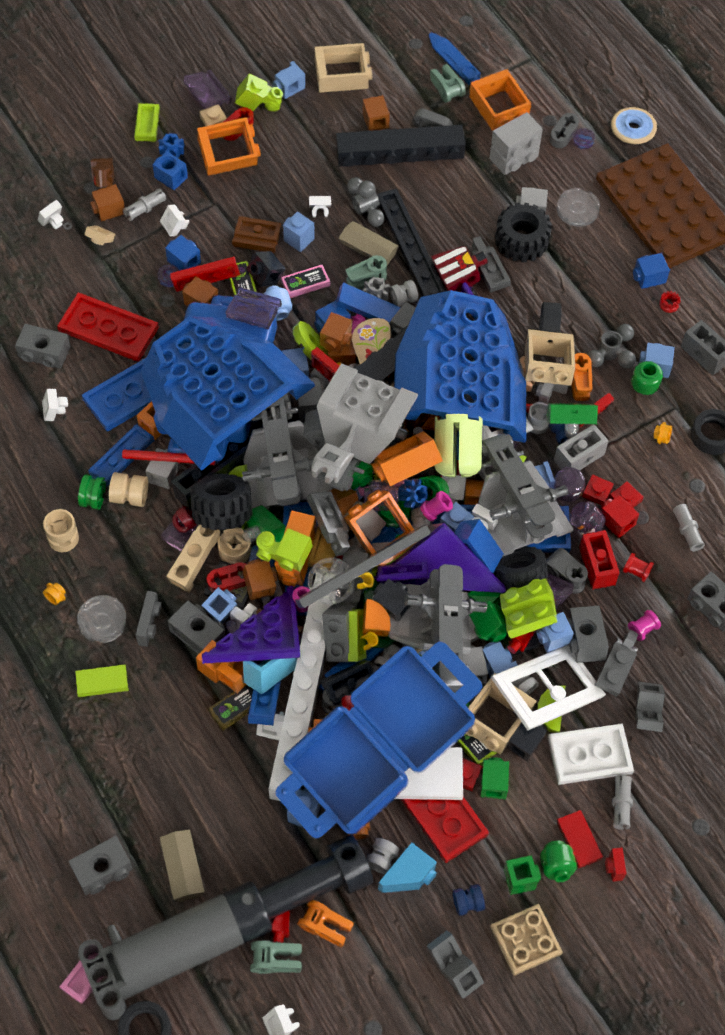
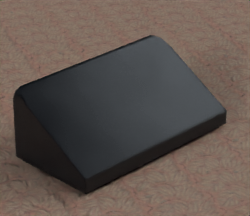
[320,660,374,705]

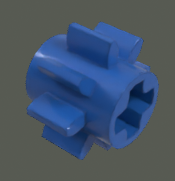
[159,134,184,158]
[398,478,428,508]

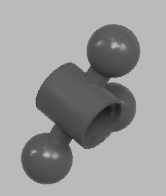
[347,177,385,227]
[587,324,636,368]

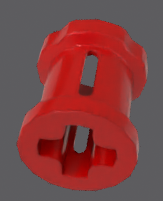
[623,553,654,583]

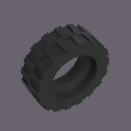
[494,546,548,589]

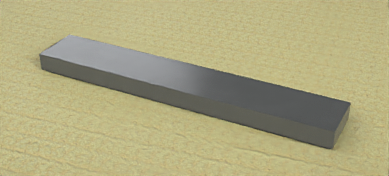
[295,525,431,608]

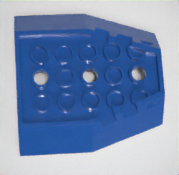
[394,290,526,443]
[141,316,315,471]

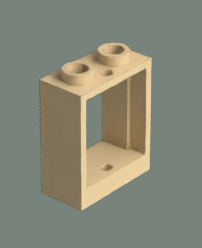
[315,43,372,93]
[525,329,575,386]
[466,673,537,755]

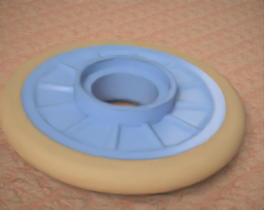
[611,107,657,144]

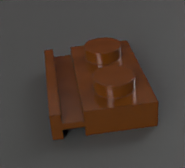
[232,216,282,253]

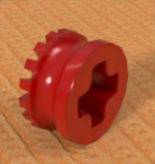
[659,291,681,313]

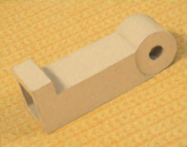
[166,525,220,593]

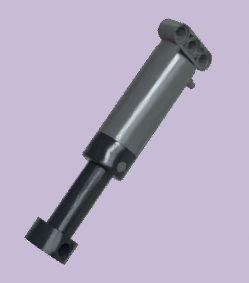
[78,835,373,1020]

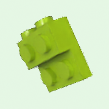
[500,578,558,639]

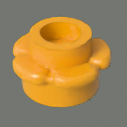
[654,422,672,445]
[43,583,66,605]

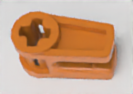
[571,353,593,401]
[297,900,354,948]

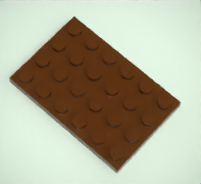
[596,143,725,269]

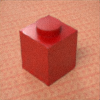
[599,495,639,538]

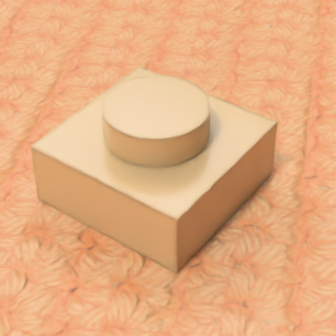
[200,104,227,126]
[84,225,115,245]

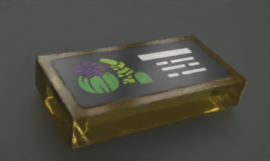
[209,684,253,731]

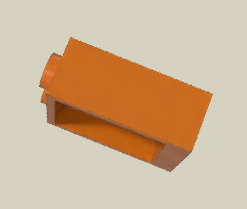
[469,69,531,131]
[197,117,260,176]
[371,431,443,486]
[344,490,420,567]
[275,510,318,587]

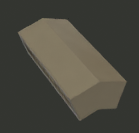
[339,221,398,266]
[160,830,204,903]

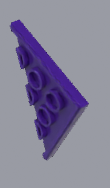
[373,523,506,593]
[202,586,300,664]

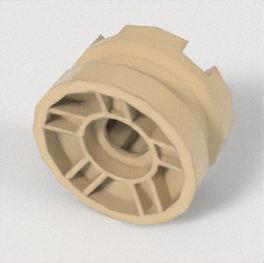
[217,527,252,564]

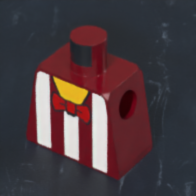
[431,246,488,292]

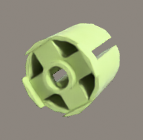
[434,414,483,478]

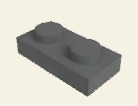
[136,591,162,647]

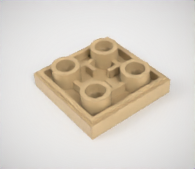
[490,904,563,976]

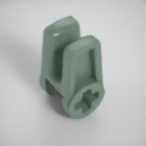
[430,64,466,103]
[346,255,387,290]
[250,941,302,974]

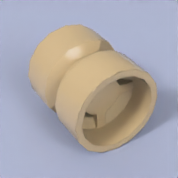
[109,472,148,507]
[43,509,79,552]

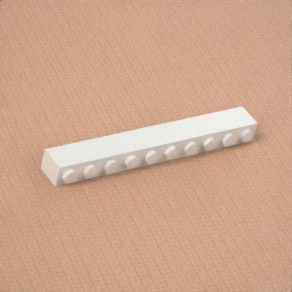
[269,562,342,801]

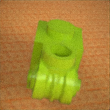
[235,74,283,111]
[256,528,313,572]

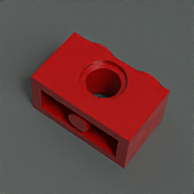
[579,530,620,590]

